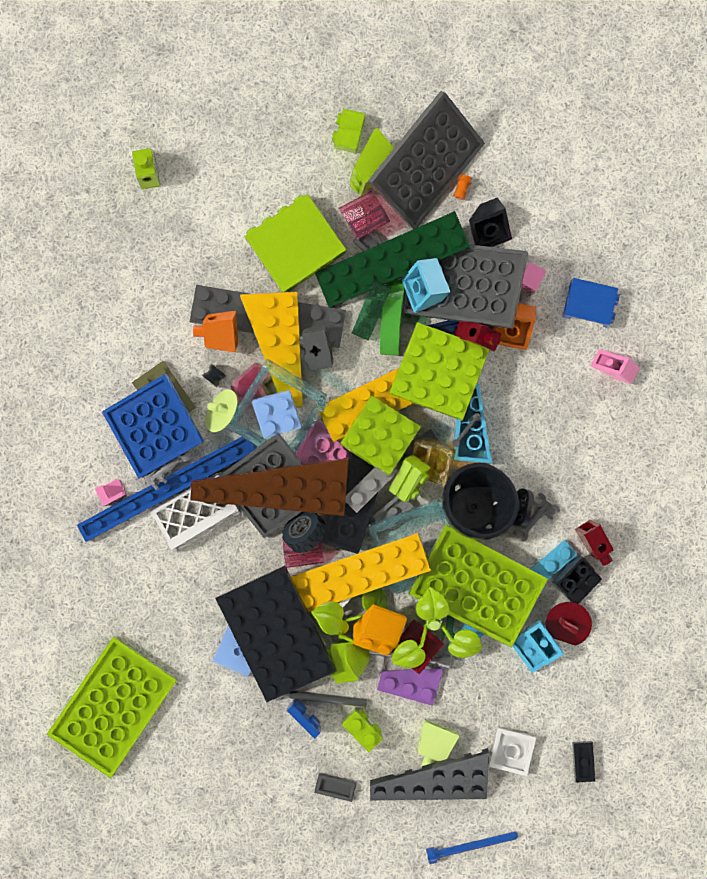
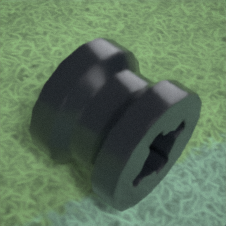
[202,364,226,387]

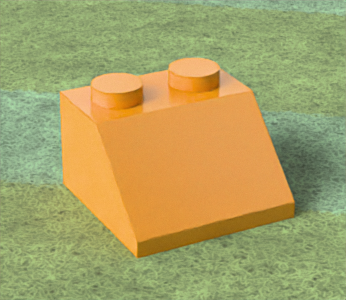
[353,604,407,656]

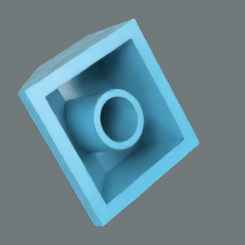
[401,258,450,313]

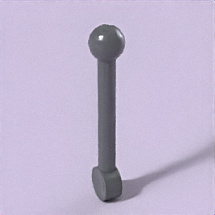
[452,413,480,447]

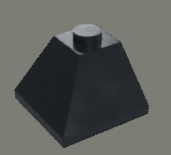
[469,197,512,247]

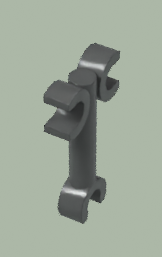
[513,493,560,542]

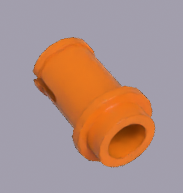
[453,174,472,200]

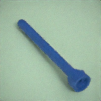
[426,832,518,865]

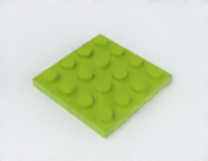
[389,322,489,421]

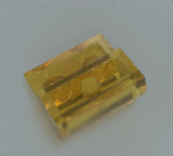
[412,438,456,487]

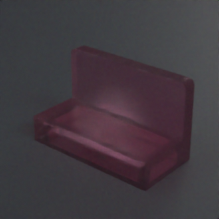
[282,539,324,568]

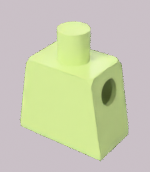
[418,719,460,766]

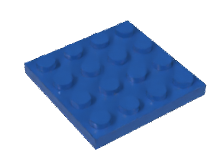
[102,374,204,479]

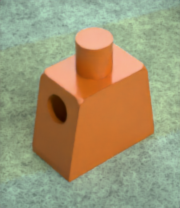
[193,311,238,352]

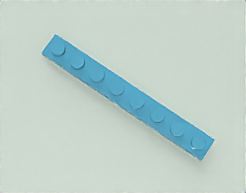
[448,540,577,643]

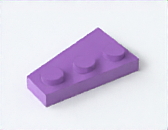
[377,668,443,706]

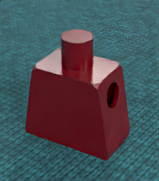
[454,322,501,352]
[575,519,614,566]

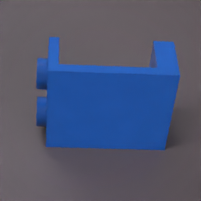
[562,278,620,328]

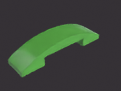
[380,280,406,356]

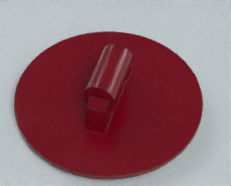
[545,602,592,646]

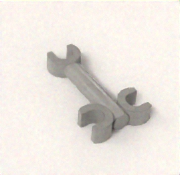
[144,451,192,490]

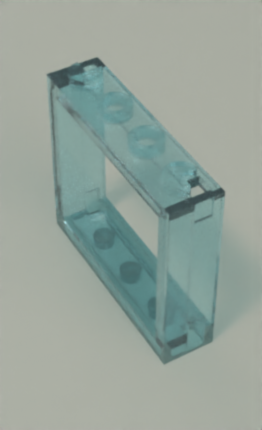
[226,359,328,454]
[367,499,451,594]

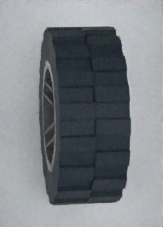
[282,512,326,553]

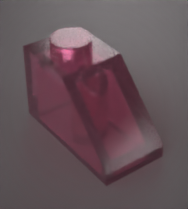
[230,363,260,402]

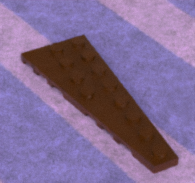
[190,458,349,516]

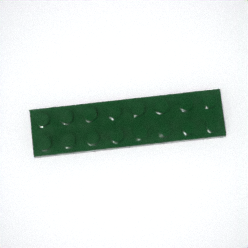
[315,211,470,308]

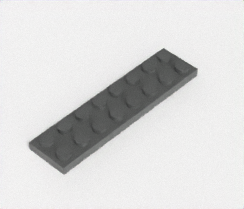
[189,285,346,348]

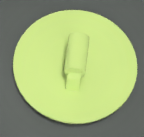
[205,390,238,432]

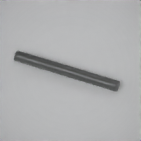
[289,691,367,707]

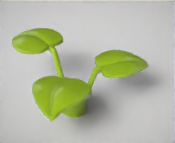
[392,587,483,668]
[311,588,387,677]

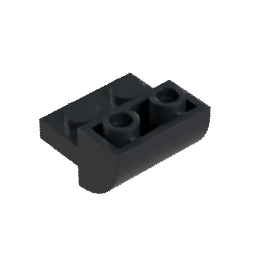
[552,555,602,604]

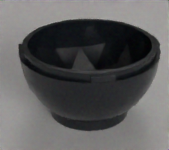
[442,462,520,540]

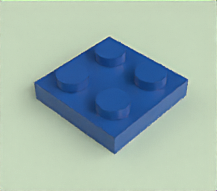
[287,700,321,739]

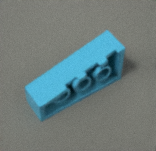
[452,384,492,464]

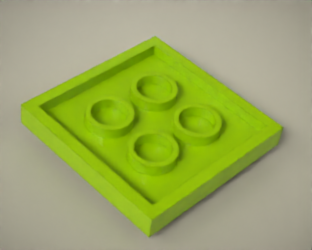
[340,395,421,476]

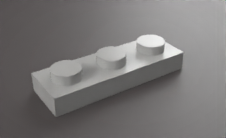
[346,467,398,513]

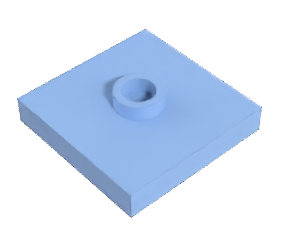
[213,626,251,677]

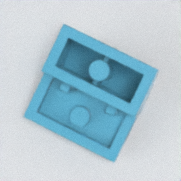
[512,621,564,673]

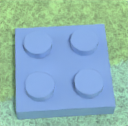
[252,390,302,438]

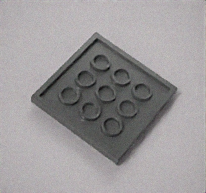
[218,433,303,538]

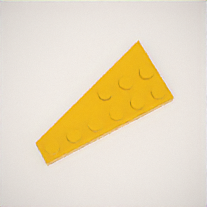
[240,292,303,407]

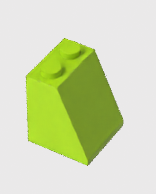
[349,127,394,196]

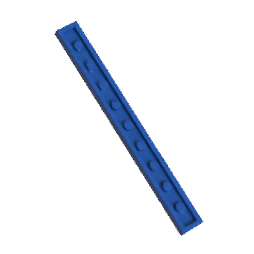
[77,434,255,542]

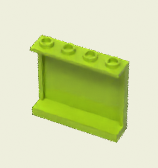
[244,194,346,293]

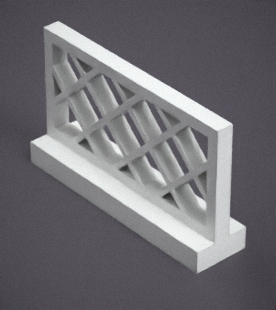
[151,472,241,552]

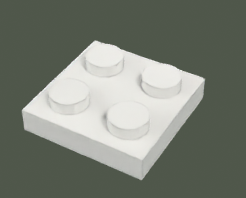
[488,727,536,776]

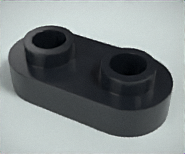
[513,488,534,527]

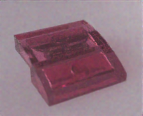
[339,191,390,239]

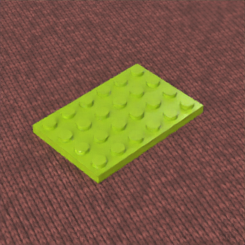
[408,524,548,648]
[46,636,178,779]

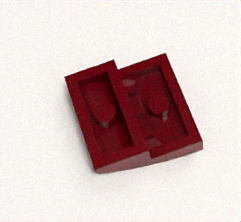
[392,619,445,675]

